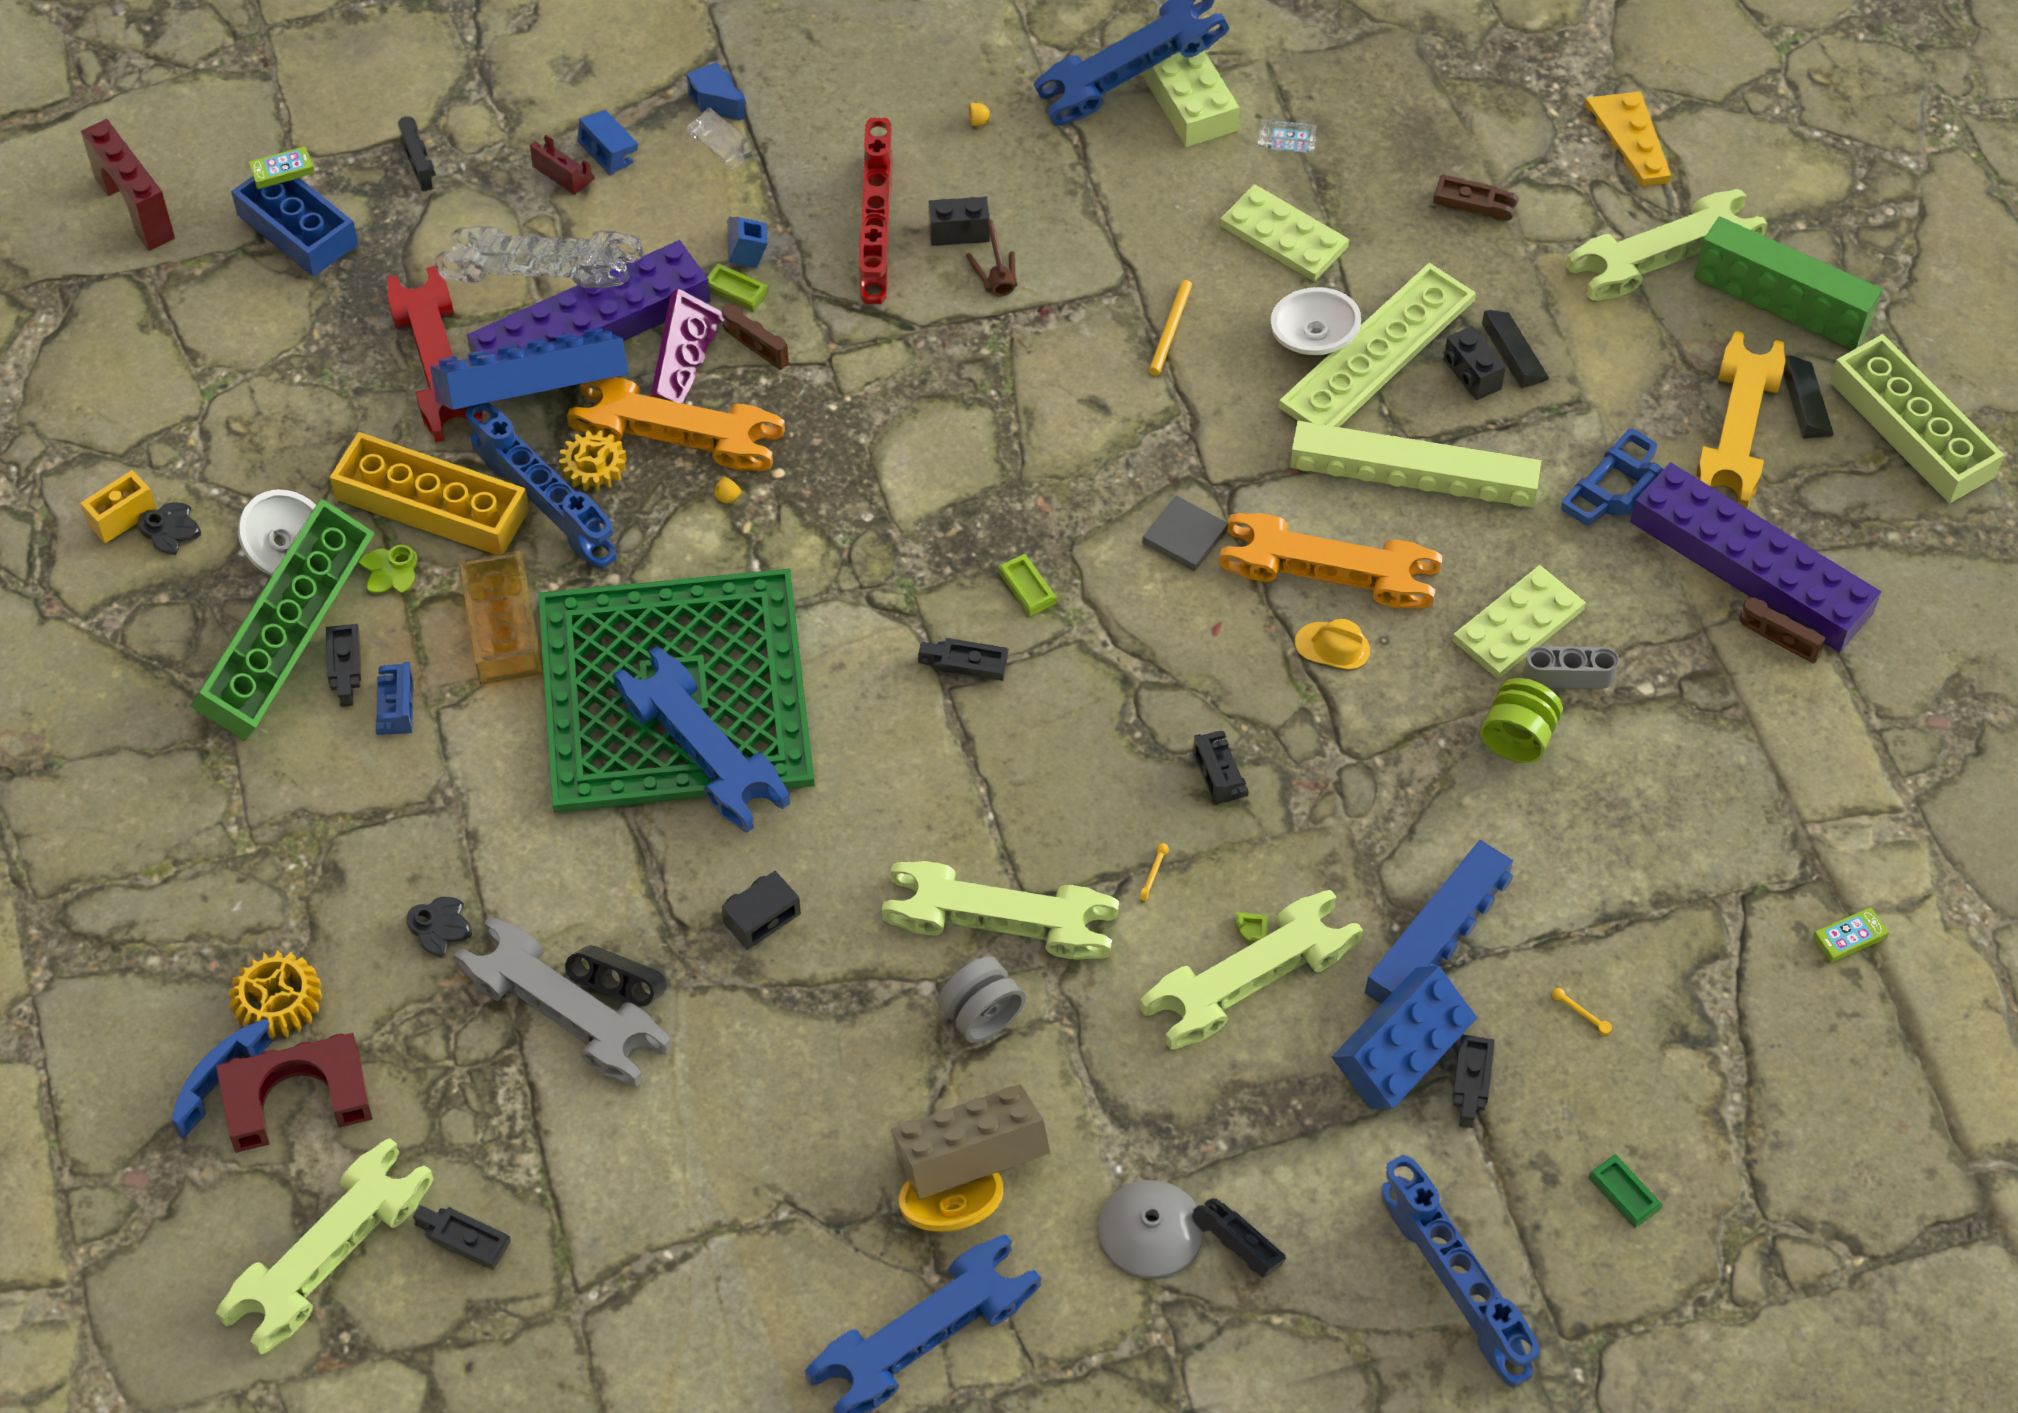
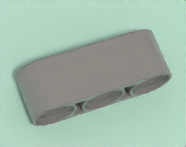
[1523,646,1619,689]

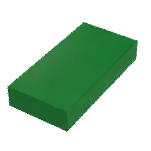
[1588,1154,1663,1228]

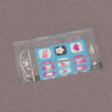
[1257,119,1317,153]

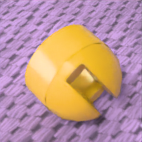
[969,103,990,126]
[714,476,742,504]

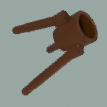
[966,219,1018,296]

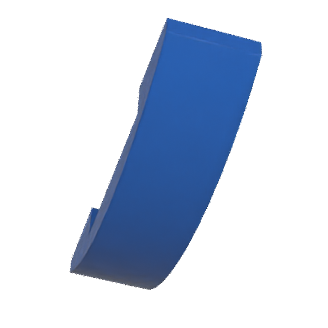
[172,1019,275,1139]

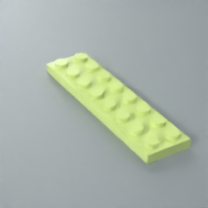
[1279,263,1476,427]

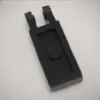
[398,116,436,192]
[1191,1197,1286,1278]

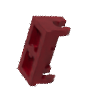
[530,135,595,195]

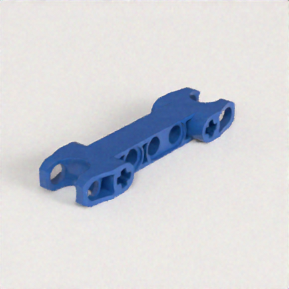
[1033,0,1230,126]
[466,402,616,569]
[613,647,790,833]
[1381,1155,1539,1387]
[805,1234,1041,1413]

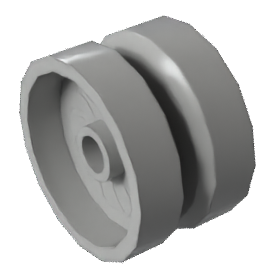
[938,957,1026,1043]

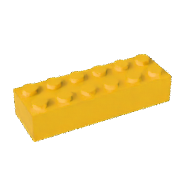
[330,432,529,557]

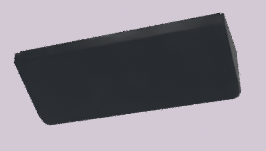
[1482,310,1549,389]
[1783,355,1833,439]

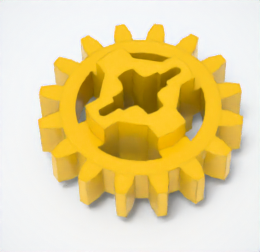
[559,430,627,492]

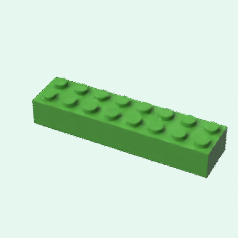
[189,498,375,741]

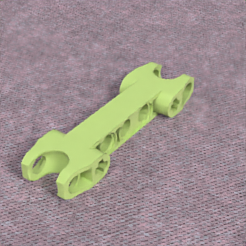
[1566,189,1768,301]
[881,861,1119,960]
[1139,890,1363,1050]
[216,1139,434,1355]

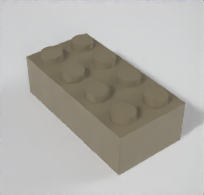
[891,1084,1050,1199]

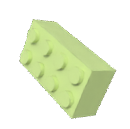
[1141,51,1240,147]

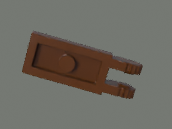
[1433,174,1519,221]
[721,304,789,370]
[1739,597,1826,663]

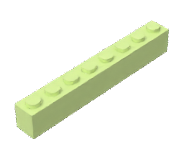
[1290,421,1542,508]

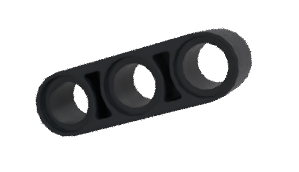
[565,945,667,1007]

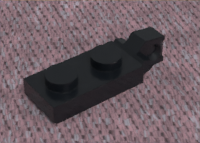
[326,624,361,706]
[918,638,1009,681]
[1452,1034,1495,1128]
[413,1205,511,1270]

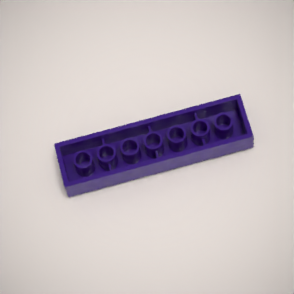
[467,240,710,354]
[1630,462,1882,653]

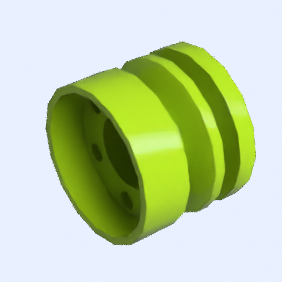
[1480,678,1563,764]

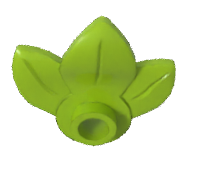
[358,544,418,594]

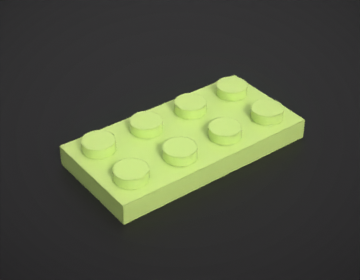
[1220,184,1349,282]
[1452,565,1586,680]

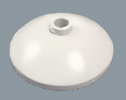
[1271,287,1361,355]
[238,490,316,576]

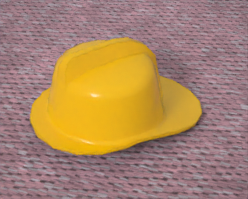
[1295,618,1370,670]

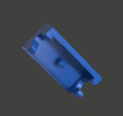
[577,110,638,175]
[376,662,414,735]

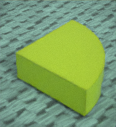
[1235,912,1269,945]

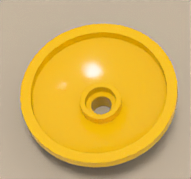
[899,1172,1004,1233]

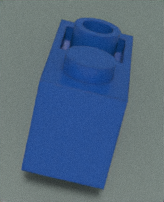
[686,62,746,120]
[727,217,767,268]

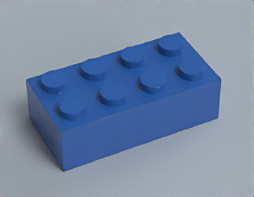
[231,176,358,277]
[1332,966,1477,1109]

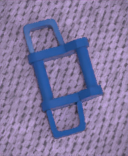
[1561,428,1663,525]

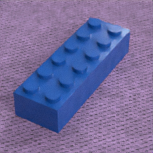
[430,328,629,410]

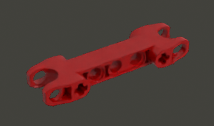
[859,118,892,304]
[387,266,483,443]

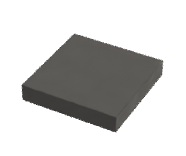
[1142,496,1228,571]

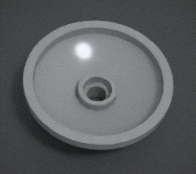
[1098,1180,1203,1279]

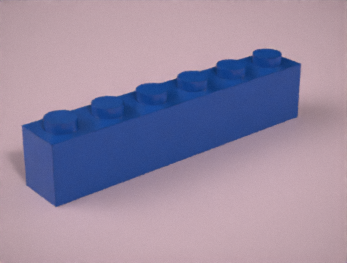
[1365,840,1513,1004]

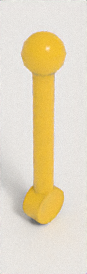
[1139,843,1169,902]
[1552,988,1612,1036]

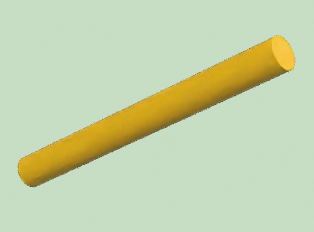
[1148,280,1192,376]

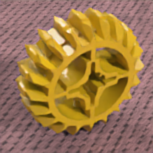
[229,950,322,1041]

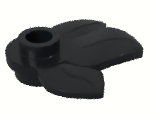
[138,502,201,555]
[406,897,472,957]

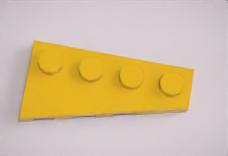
[1584,91,1671,187]

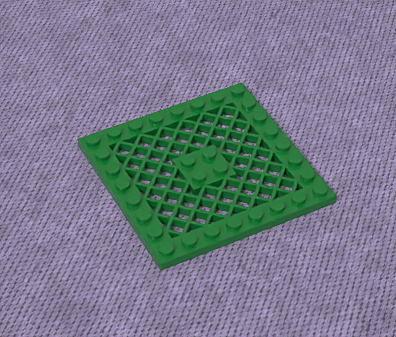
[538,568,815,812]

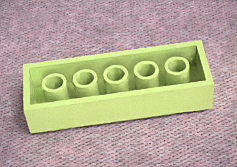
[1829,334,2004,504]

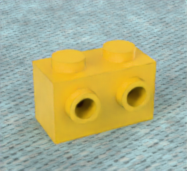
[80,470,157,544]

